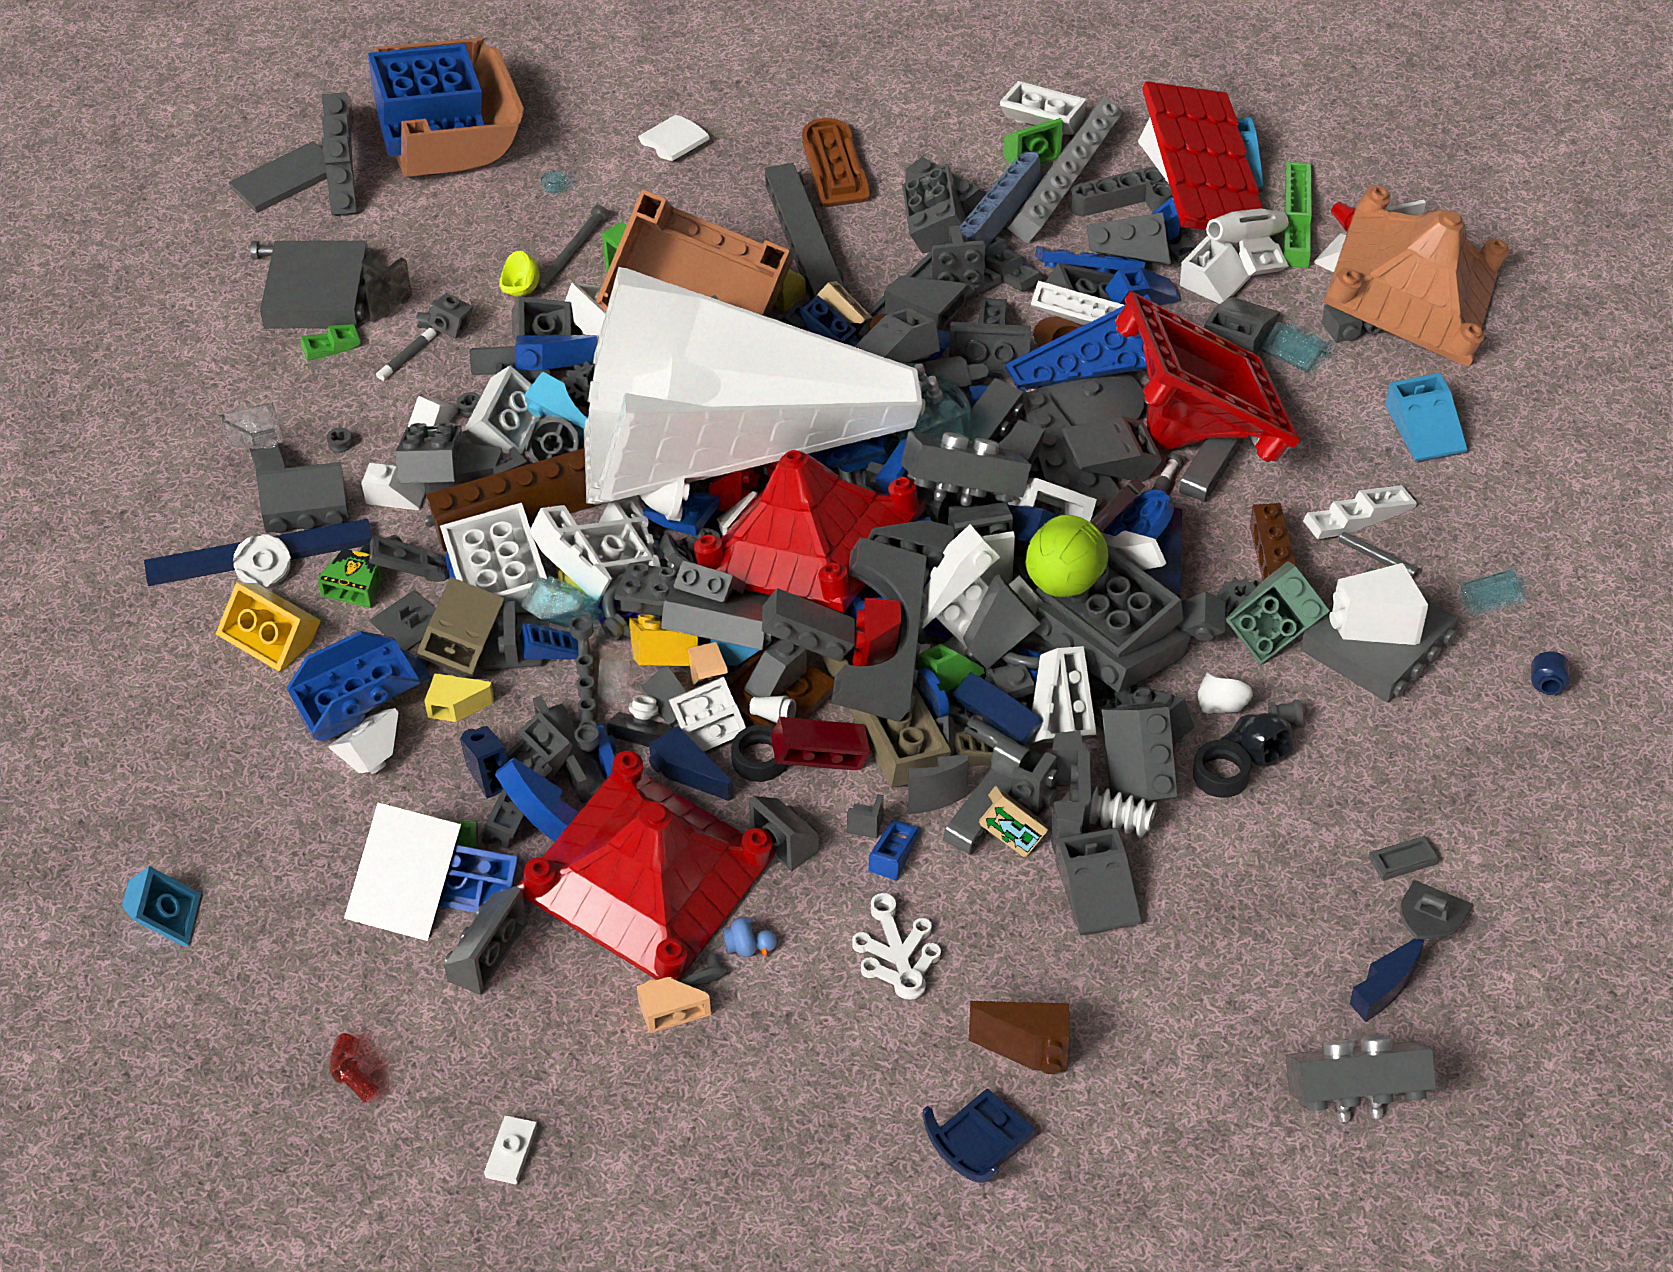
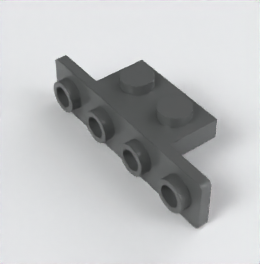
[469,346,574,383]

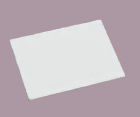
[344,803,461,941]

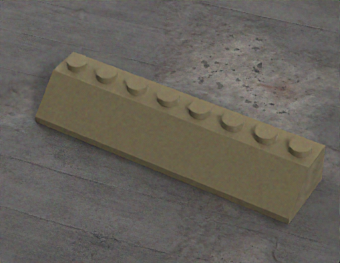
[820,590,951,788]

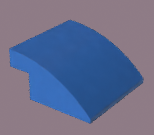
[368,43,484,157]

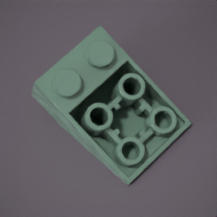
[1225,561,1330,665]

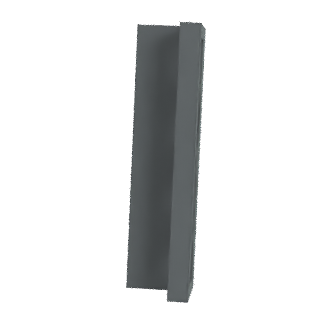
[533,695,605,803]

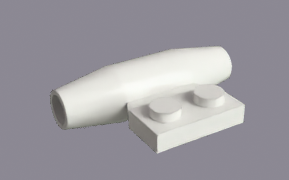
[1206,208,1288,276]

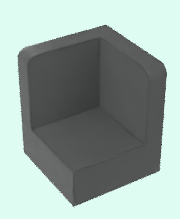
[847,794,884,839]

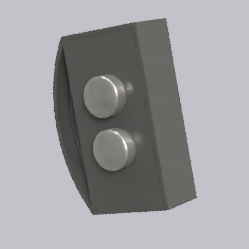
[901,431,1031,506]
[1285,1036,1436,1122]

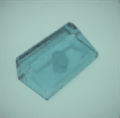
[1459,569,1524,617]

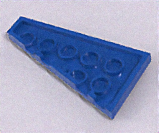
[1005,294,1151,389]

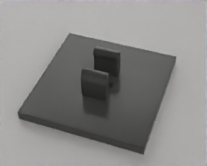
[369,590,435,652]

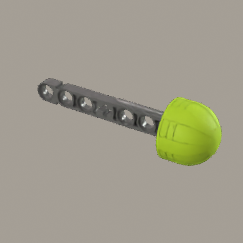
[1026,476,1145,597]

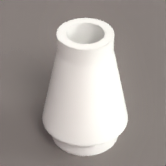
[750,695,796,723]

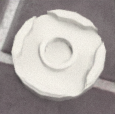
[233,534,291,589]

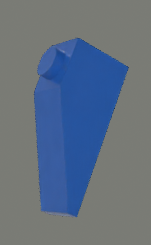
[515,335,597,370]

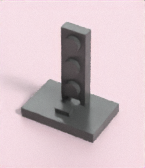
[949,298,1031,378]

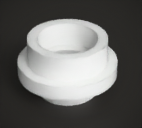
[629,695,658,720]

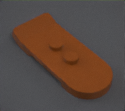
[802,118,870,207]

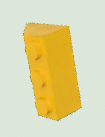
[216,582,321,672]

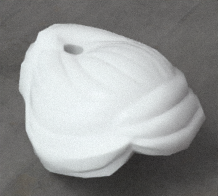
[1198,673,1253,714]

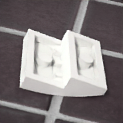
[638,115,710,161]
[669,677,746,752]

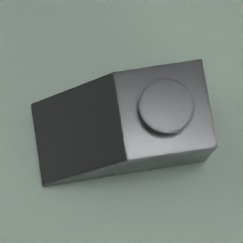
[1177,591,1225,641]
[745,639,807,698]

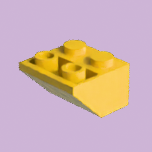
[629,614,698,666]

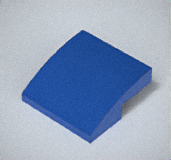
[643,483,720,535]

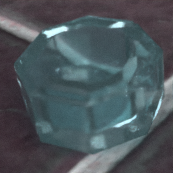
[540,170,566,194]

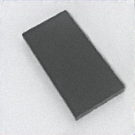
[229,141,327,213]

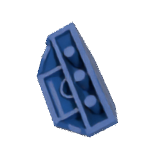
[438,845,519,913]

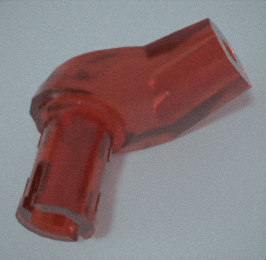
[329,1033,379,1103]

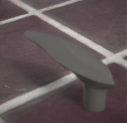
[680,954,728,987]

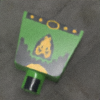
[318,544,383,608]

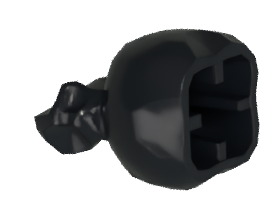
[1220,713,1294,766]

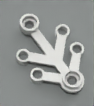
[852,893,941,1000]

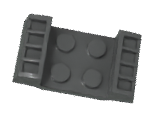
[1051,730,1091,855]

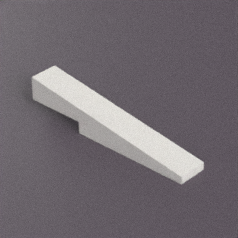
[1030,281,1124,325]

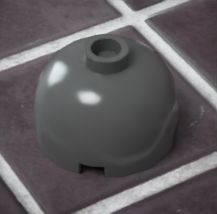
[525,416,581,463]

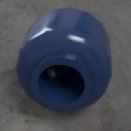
[1531,651,1570,695]

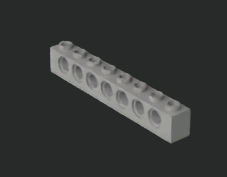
[1007,96,1123,243]

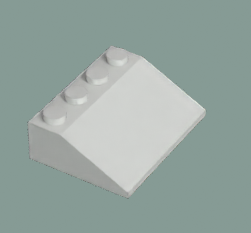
[440,503,554,613]

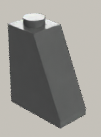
[884,276,967,330]
[424,443,507,494]
[963,574,1041,669]

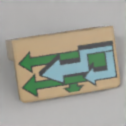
[979,786,1048,857]

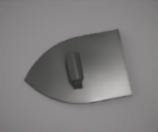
[1400,880,1473,939]

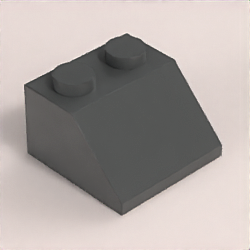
[749,796,819,872]

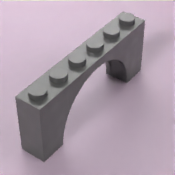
[832,537,929,722]

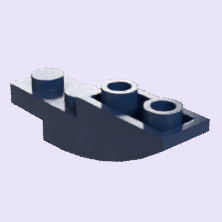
[800,296,860,347]

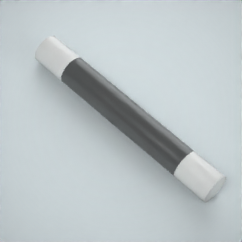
[376,328,436,381]

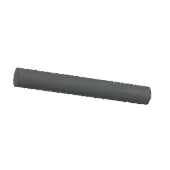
[1339,532,1419,578]

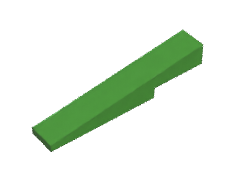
[1283,162,1312,268]

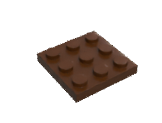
[726,641,834,728]

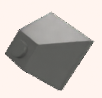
[511,296,571,341]

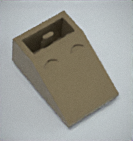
[417,577,505,678]

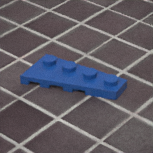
[1035,246,1145,273]

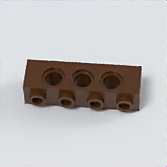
[1250,503,1296,581]

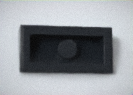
[607,712,674,747]

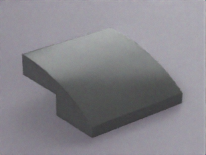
[506,712,573,781]
[908,755,969,814]

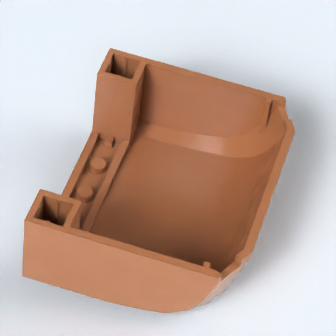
[374,38,524,177]
[596,189,794,318]

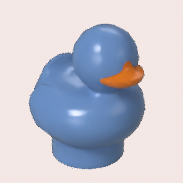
[723,917,777,957]

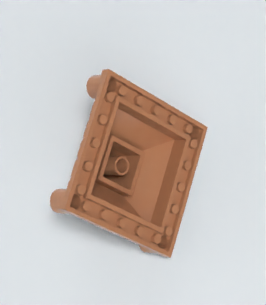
[1323,186,1509,366]

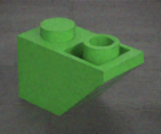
[918,644,984,693]

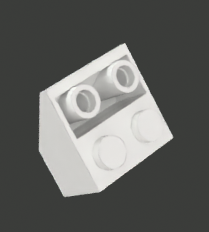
[1179,236,1251,304]

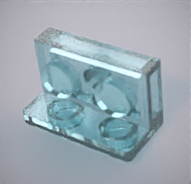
[1261,322,1326,373]

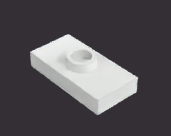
[484,1116,537,1184]

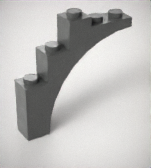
[321,92,357,215]
[865,420,1045,523]

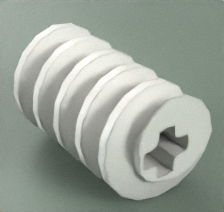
[1089,786,1157,838]

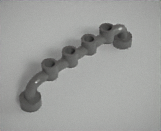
[569,615,600,753]

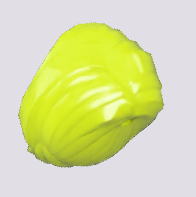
[500,251,540,297]

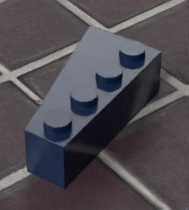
[1142,507,1182,598]

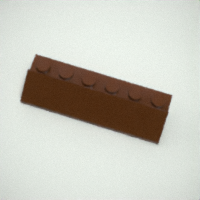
[426,448,602,551]

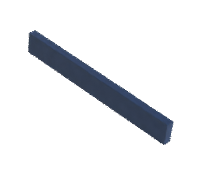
[144,519,372,586]

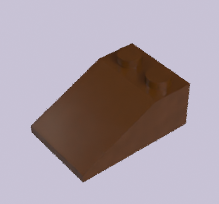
[969,1001,1070,1074]

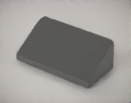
[642,666,686,726]

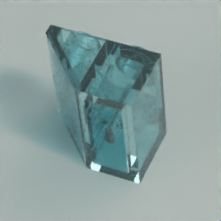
[521,576,605,628]

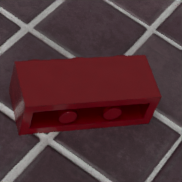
[771,717,870,771]

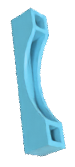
[524,371,588,442]

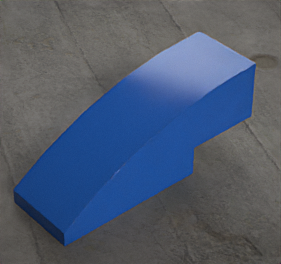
[495,757,579,842]

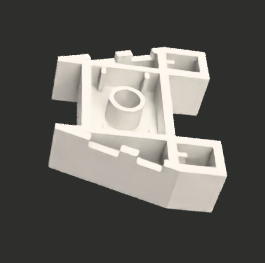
[529,496,661,602]
[920,524,1044,659]

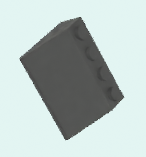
[1036,544,1184,658]

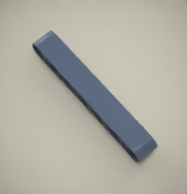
[960,152,1043,249]

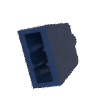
[460,726,508,799]

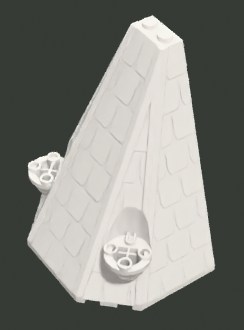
[584,267,925,522]

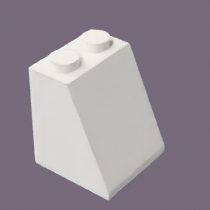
[1329,563,1428,645]

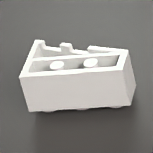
[1028,646,1097,744]

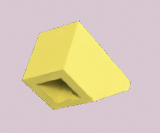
[425,674,494,722]

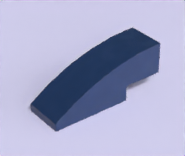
[952,672,1043,744]
[1350,939,1424,1022]

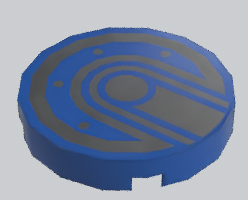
[914,667,950,719]

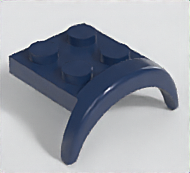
[923,1088,1035,1183]

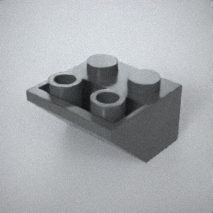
[949,502,1013,539]

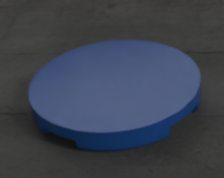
[1103,490,1174,539]

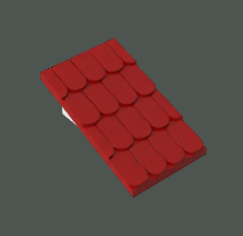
[1138,81,1263,230]

